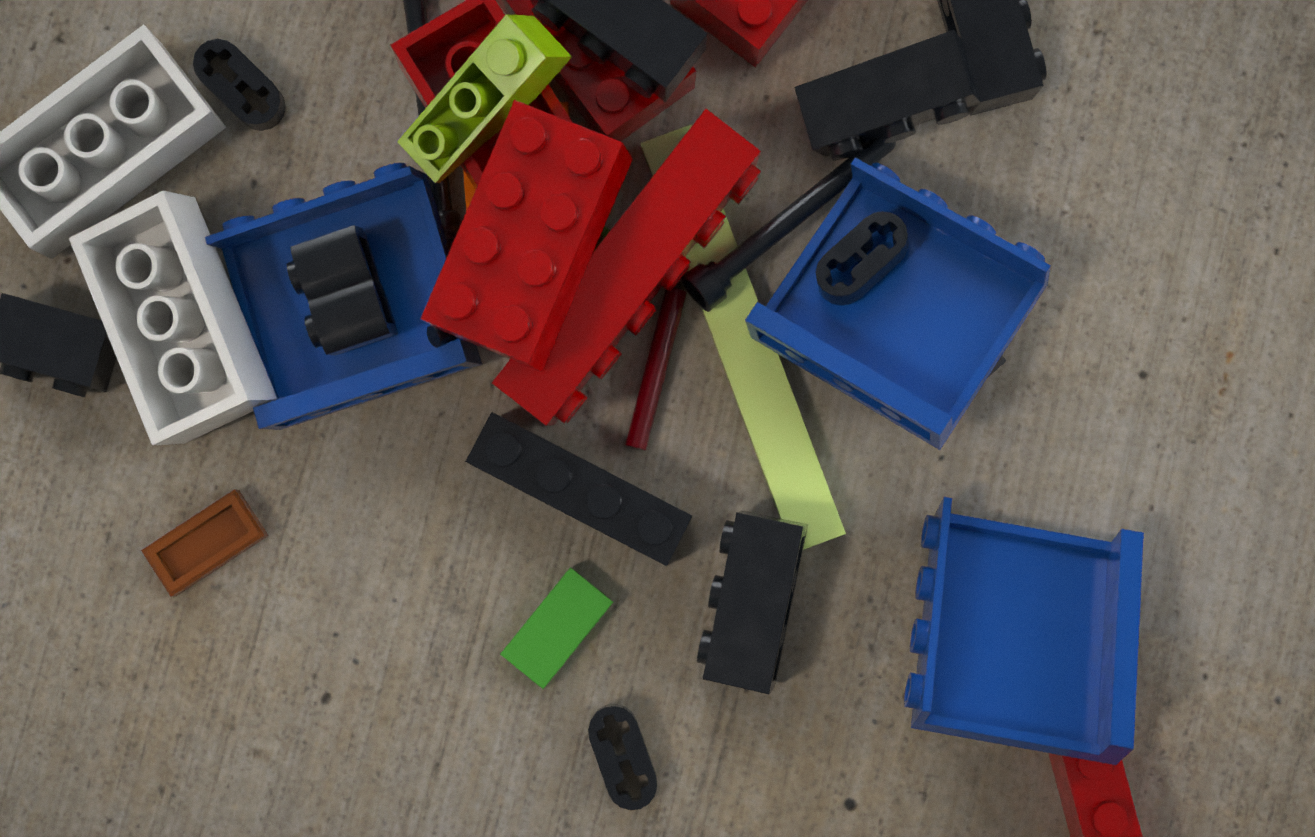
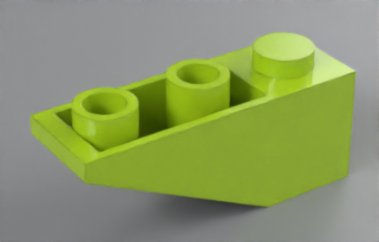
[397,14,572,183]

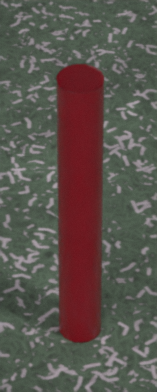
[625,288,687,451]

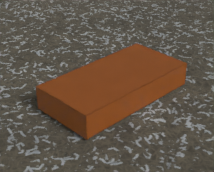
[141,489,269,597]

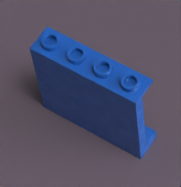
[745,157,1051,450]
[205,163,483,430]
[904,497,1144,765]

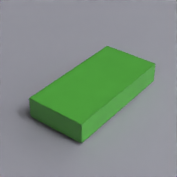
[500,567,614,689]

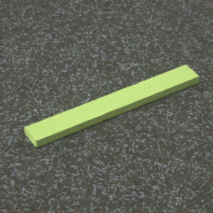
[641,124,846,550]

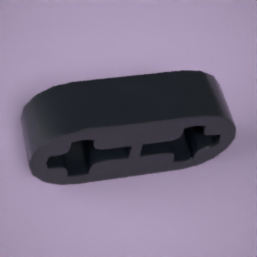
[193,39,286,131]
[815,211,909,306]
[588,704,657,810]

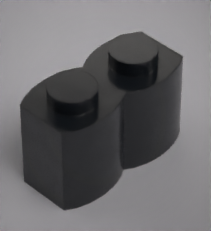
[287,225,398,355]

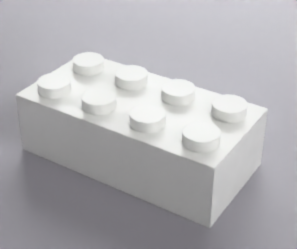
[0,24,227,259]
[69,191,277,445]

